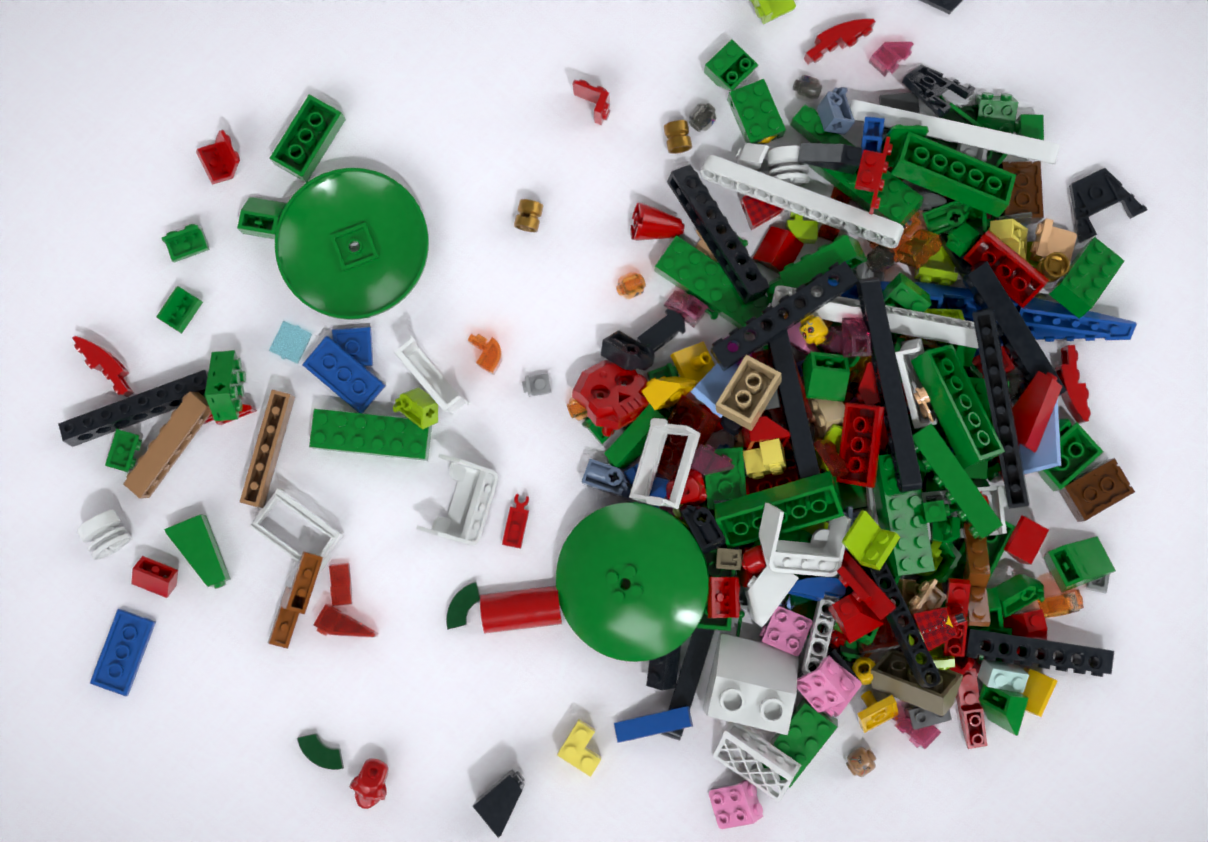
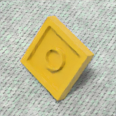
[670,341,715,382]
[857,691,899,733]

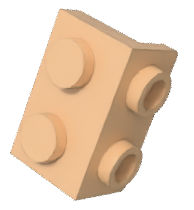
[908,578,946,620]

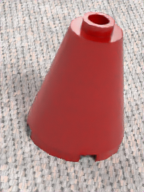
[630,203,685,241]

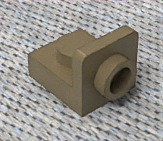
[716,548,743,570]

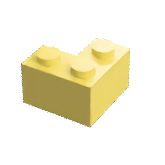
[989,219,1028,260]
[743,438,788,480]
[557,719,601,777]

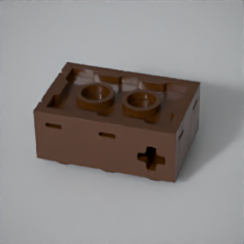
[998,161,1044,223]
[1059,458,1135,522]

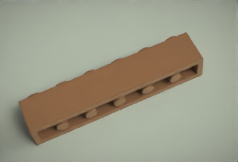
[240,390,295,508]
[123,392,211,499]

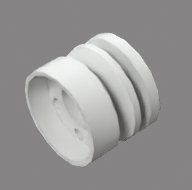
[767,145,810,186]
[77,510,131,560]

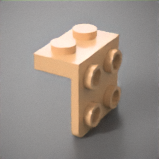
[1030,218,1077,262]

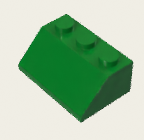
[1038,423,1104,491]

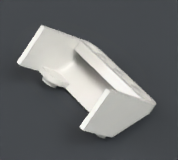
[416,454,498,545]
[759,503,852,577]
[744,566,799,627]

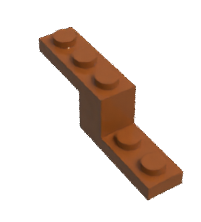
[963,523,991,626]
[268,551,323,649]

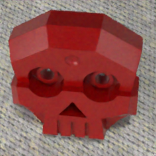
[572,360,649,437]

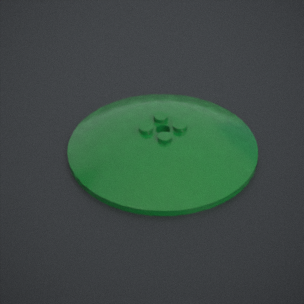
[275,168,429,320]
[556,502,709,662]

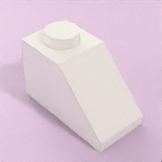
[736,143,769,172]

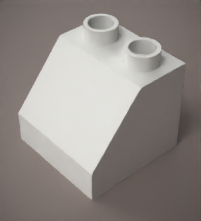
[703,633,798,735]

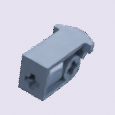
[817,87,855,135]
[581,459,631,499]

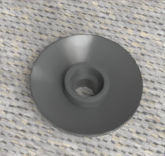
[917,192,947,211]

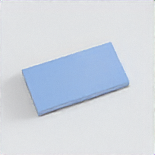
[691,363,739,418]
[1020,399,1061,474]

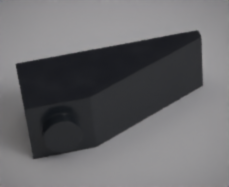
[797,143,863,175]

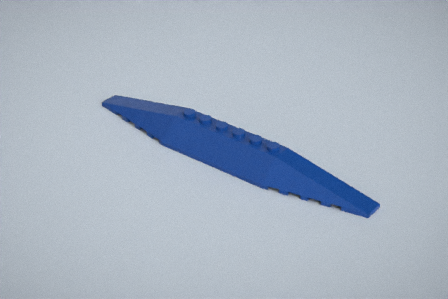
[828,280,1137,342]

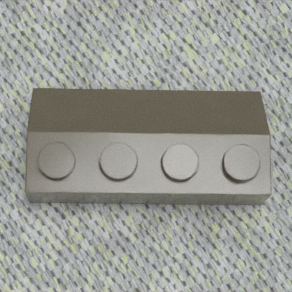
[871,648,963,716]

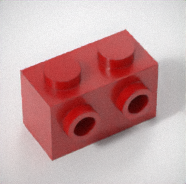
[131,556,178,598]

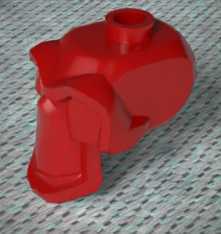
[666,468,707,506]
[349,758,389,809]

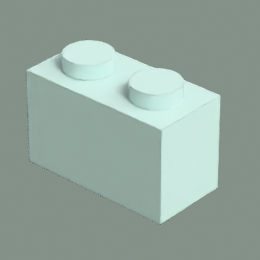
[977,659,1029,693]

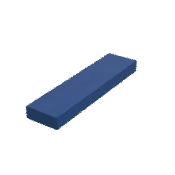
[614,706,693,743]

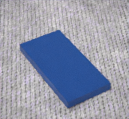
[302,336,386,414]
[89,609,156,696]

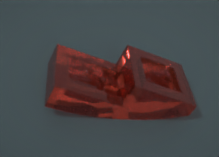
[329,563,352,606]

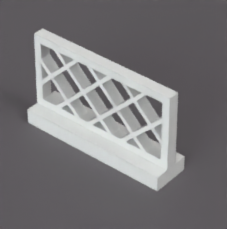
[713,722,802,802]

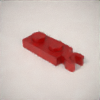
[502,494,529,549]

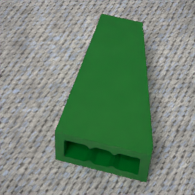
[604,404,678,469]
[164,514,231,589]

